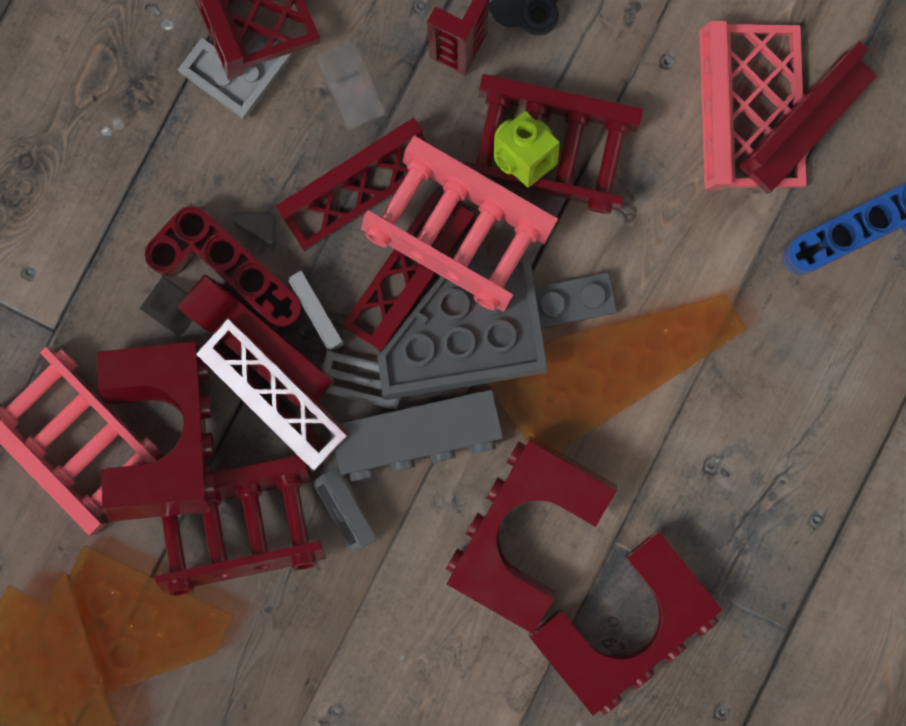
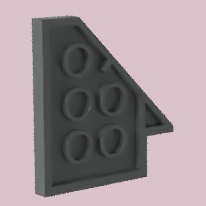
[377,237,548,400]

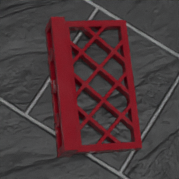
[195,0,320,80]

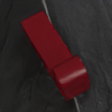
[144,206,303,330]
[178,274,334,411]

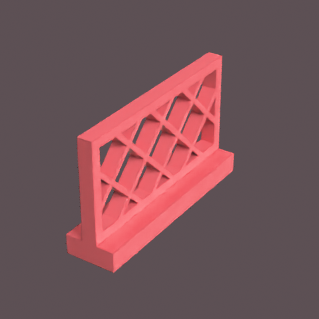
[699,21,807,190]

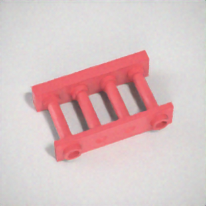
[361,136,558,312]
[0,347,164,535]

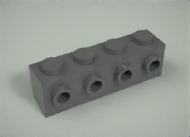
[330,390,503,482]

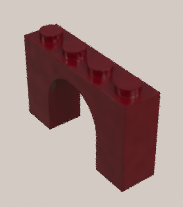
[97,342,217,522]
[445,436,617,634]
[528,531,722,716]

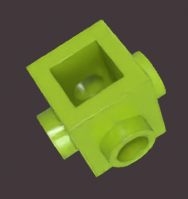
[494,111,560,188]

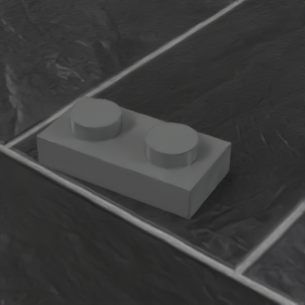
[535,273,617,329]

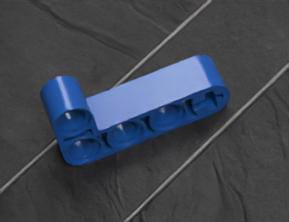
[783,183,906,275]

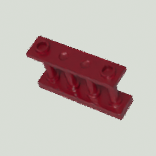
[462,74,643,214]
[155,455,326,596]

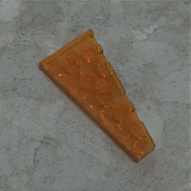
[488,295,747,451]

